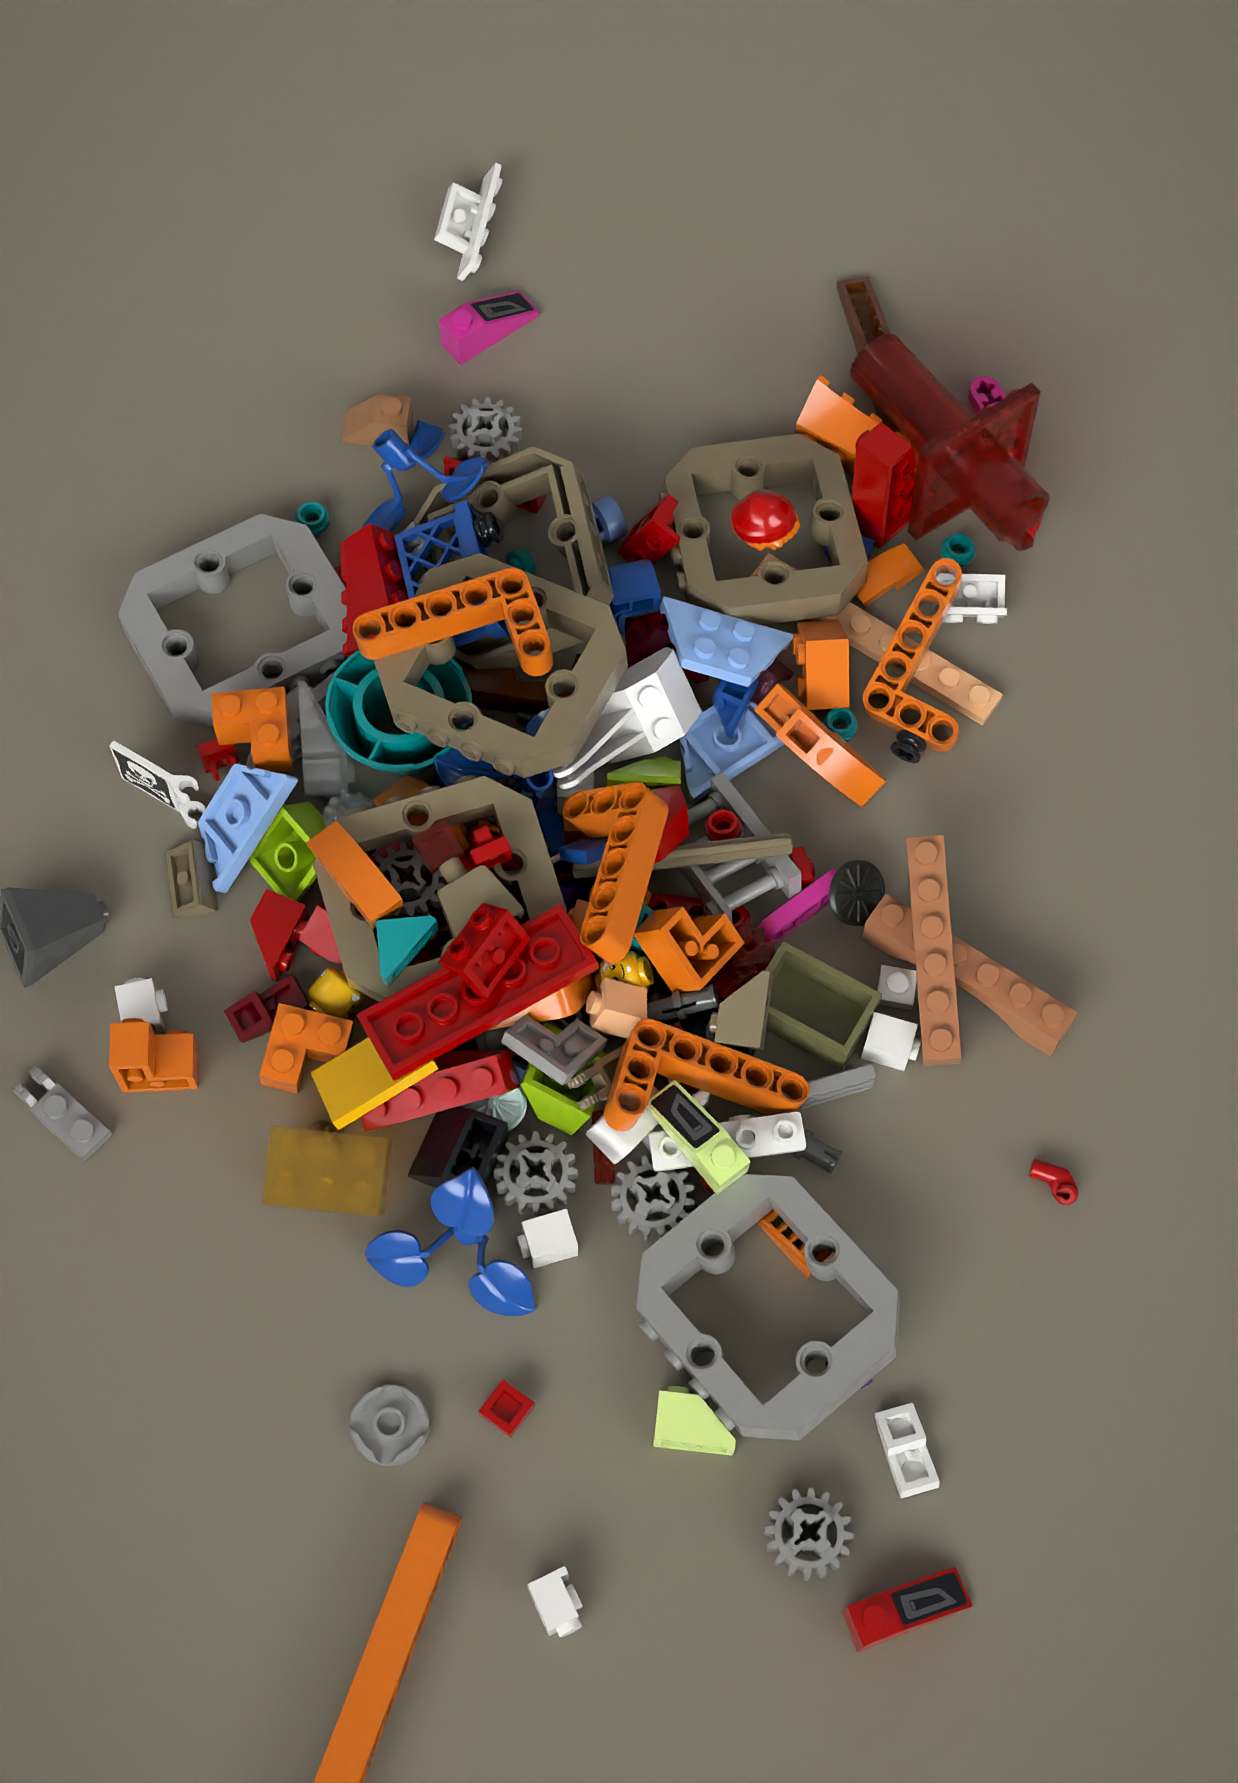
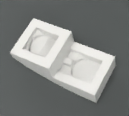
[875,1402,940,1498]

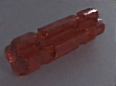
[592,1110,615,1185]

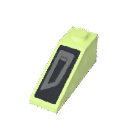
[647,1080,751,1195]

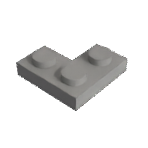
[501,1014,608,1086]

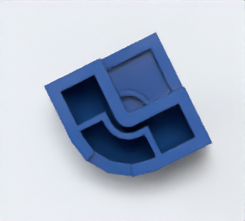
[607,559,661,635]

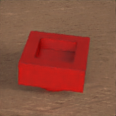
[788,846,815,891]
[478,1379,535,1438]

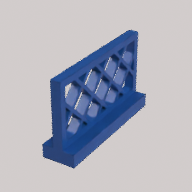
[394,500,508,647]

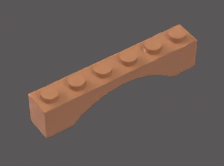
[906,835,961,1066]
[861,894,1078,1057]

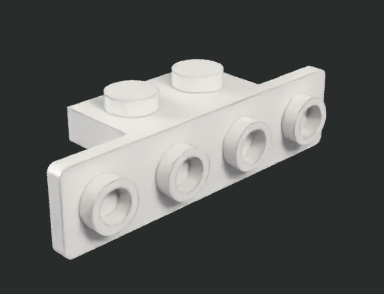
[434,162,502,281]
[648,1112,806,1172]

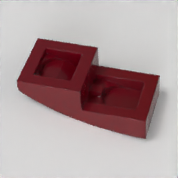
[224,974,312,1043]

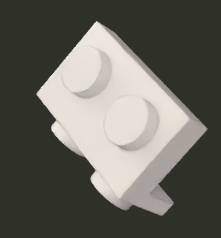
[933,573,1007,624]

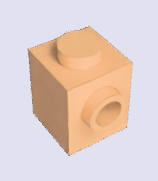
[586,978,647,1039]

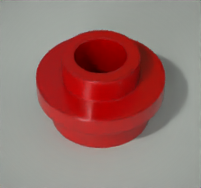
[705,809,742,841]

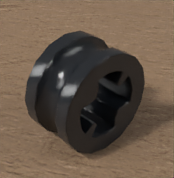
[473,512,503,548]
[890,730,927,763]

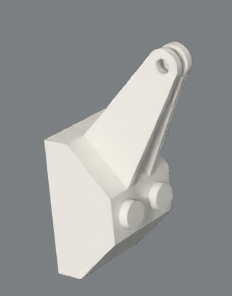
[553,647,702,789]

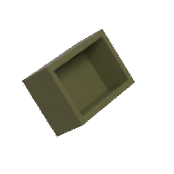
[765,941,883,1071]

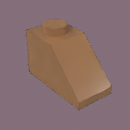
[342,394,413,446]

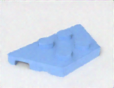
[659,596,793,687]
[678,701,785,804]
[198,763,298,893]

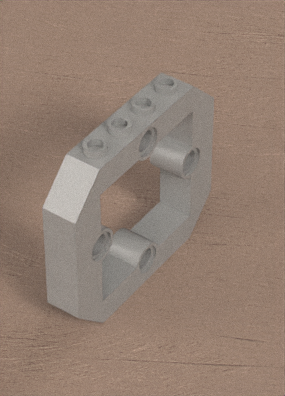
[118,514,348,728]
[636,1174,900,1441]

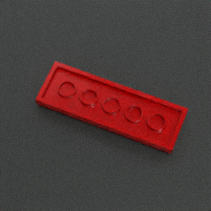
[356,903,599,1081]

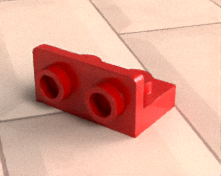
[617,493,681,565]
[439,903,531,999]

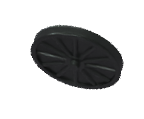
[829,860,885,926]

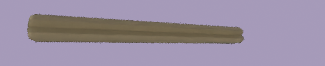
[572,833,793,879]

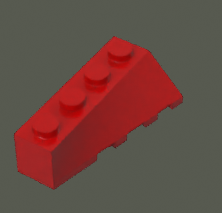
[851,422,925,549]
[340,523,409,657]
[360,1050,520,1132]

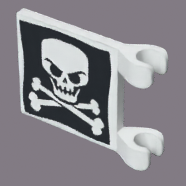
[109,740,206,829]

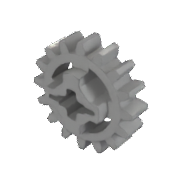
[449,397,522,463]
[375,842,447,919]
[494,1131,578,1217]
[611,1156,695,1241]
[764,1487,854,1581]

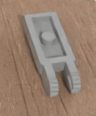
[11,1066,112,1162]

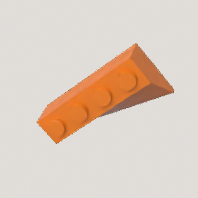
[795,375,934,489]

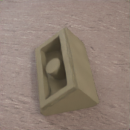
[165,839,219,919]

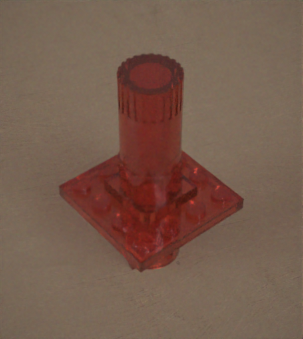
[850,333,1049,551]

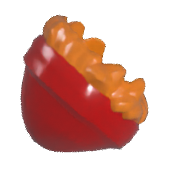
[731,490,800,551]

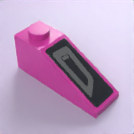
[439,291,539,365]

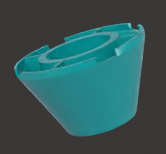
[325,650,472,778]

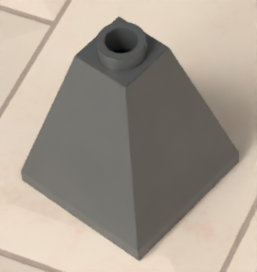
[0,887,110,988]

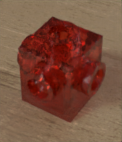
[723,926,775,983]

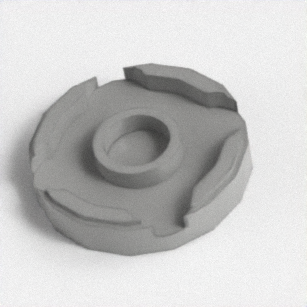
[350,1384,430,1466]

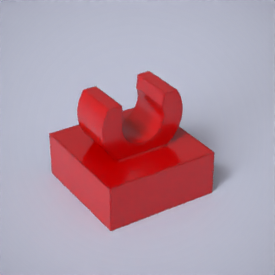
[196,738,240,781]
[470,825,512,869]

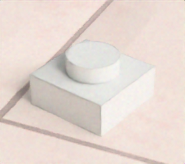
[877,965,917,1010]

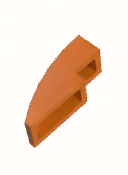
[306,821,404,929]

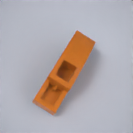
[754,683,887,807]

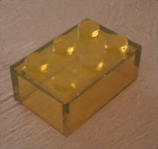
[262,1125,393,1217]

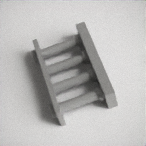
[678,772,801,923]

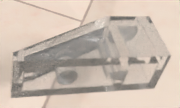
[298,682,355,797]

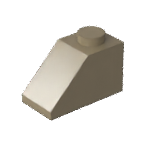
[709,971,774,1050]

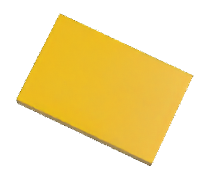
[311,1037,439,1130]

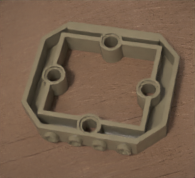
[659,434,868,625]
[411,446,614,669]
[374,553,628,778]
[313,775,567,1002]

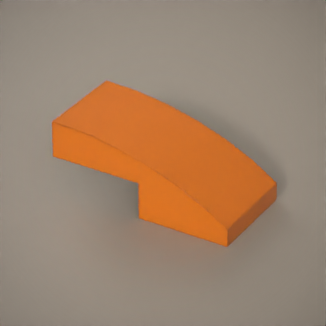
[856,543,925,607]

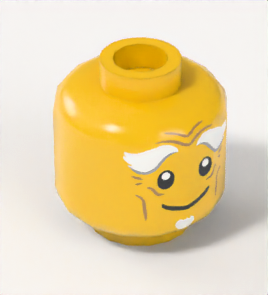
[595,951,654,993]
[308,967,364,1019]

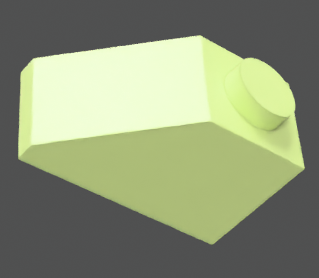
[653,1386,736,1456]

